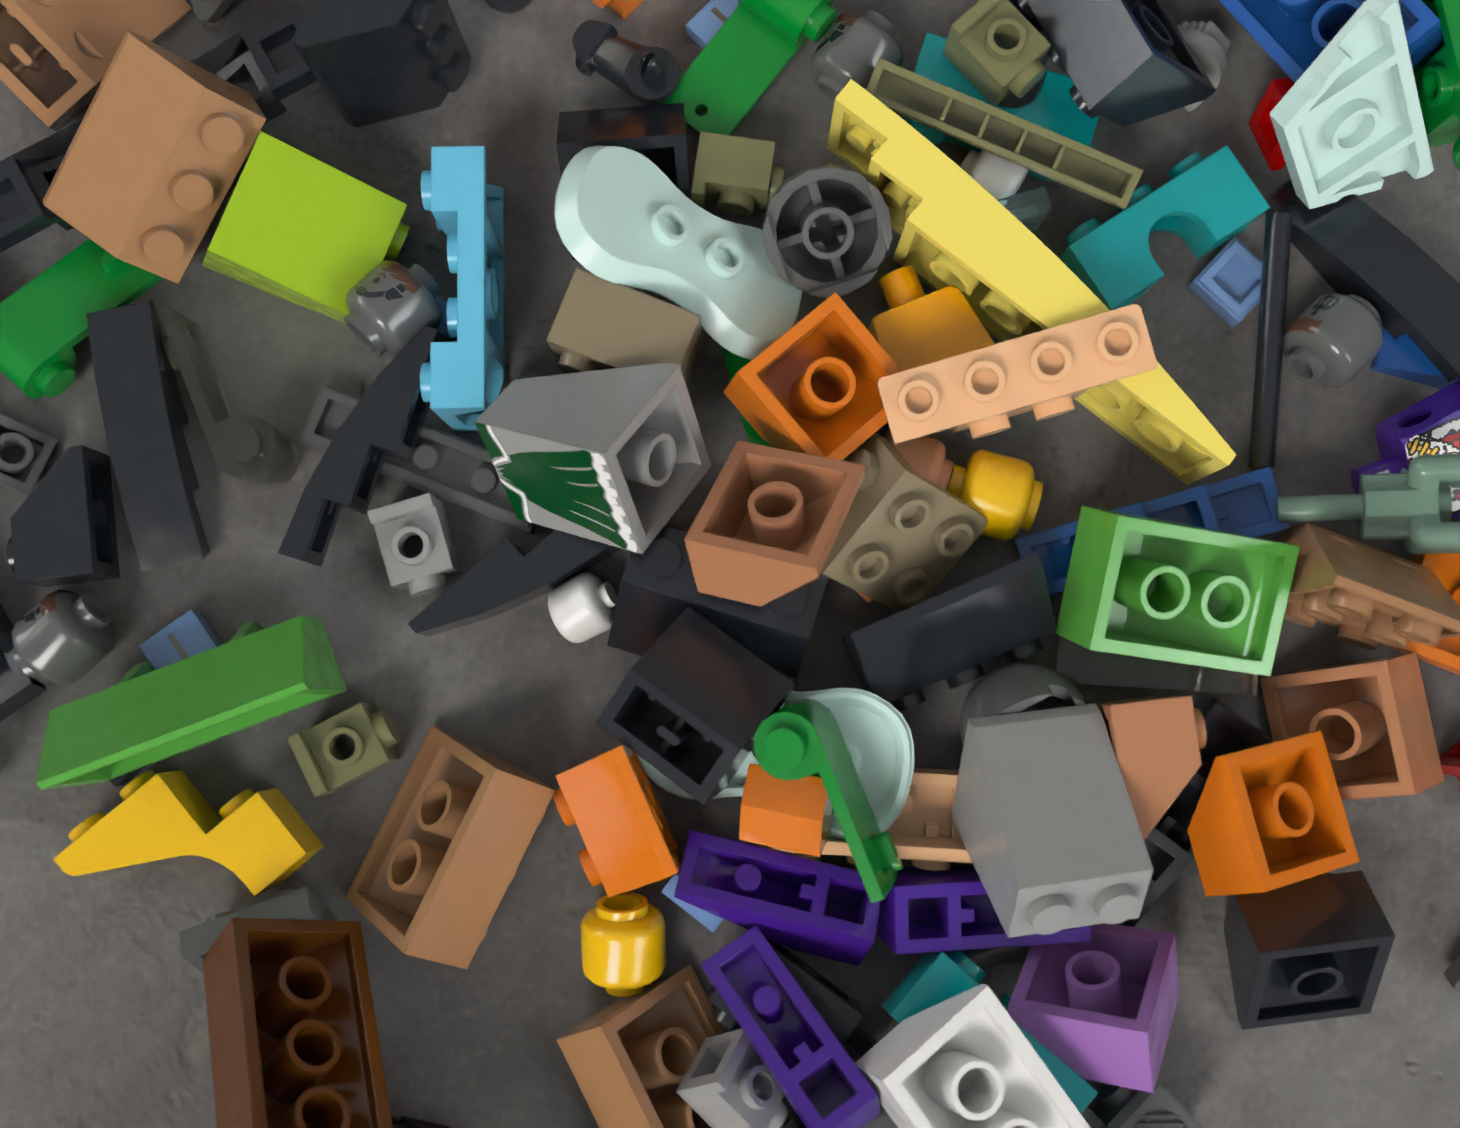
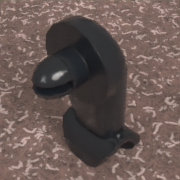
[572,20,681,105]

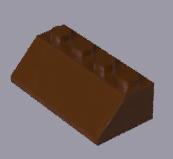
[203,918,393,1128]

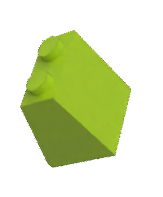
[202,131,409,324]

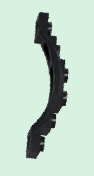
[0,7,318,253]

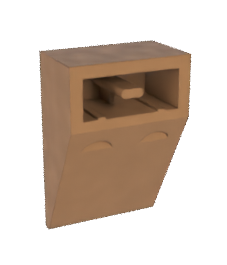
[0,0,193,132]
[1278,522,1460,650]

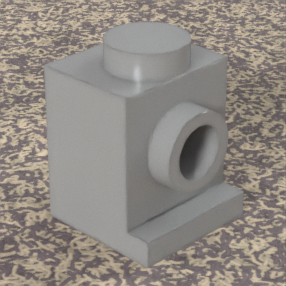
[367,493,462,597]
[676,1029,788,1128]

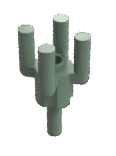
[1277,454,1460,554]

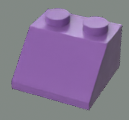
[1008,923,1180,1093]

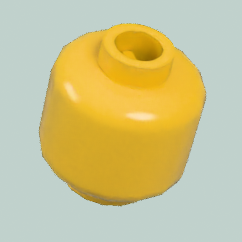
[946,449,1043,541]
[580,892,666,997]

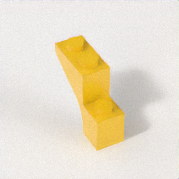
[53,770,325,896]

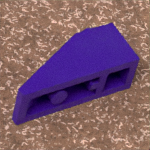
[674,830,881,966]
[876,866,1091,954]
[701,925,881,1128]

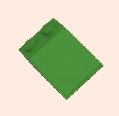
[1055,506,1300,676]

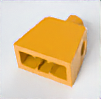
[868,265,995,371]

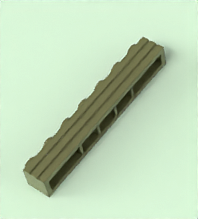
[866,58,1144,209]

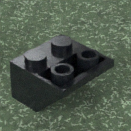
[596,605,798,805]

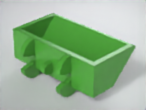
[36,615,347,790]

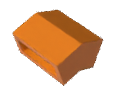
[739,763,833,857]

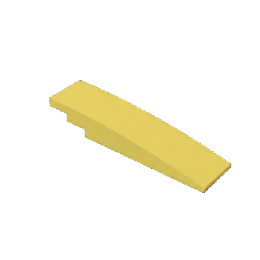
[827,79,1236,485]

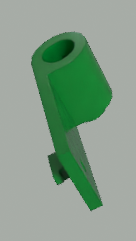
[662,0,838,136]
[0,239,163,398]
[753,698,902,903]

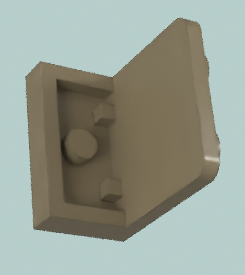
[821,433,987,612]

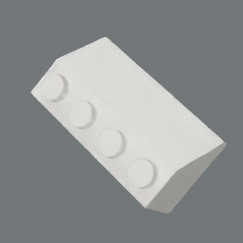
[855,984,1090,1128]

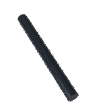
[1248,212,1293,468]

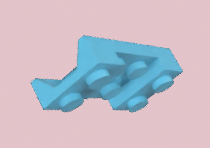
[420,146,505,432]

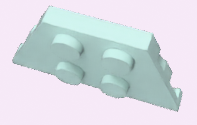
[1269,0,1434,209]

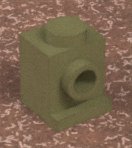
[943,0,1051,107]
[691,131,785,216]
[287,702,401,797]

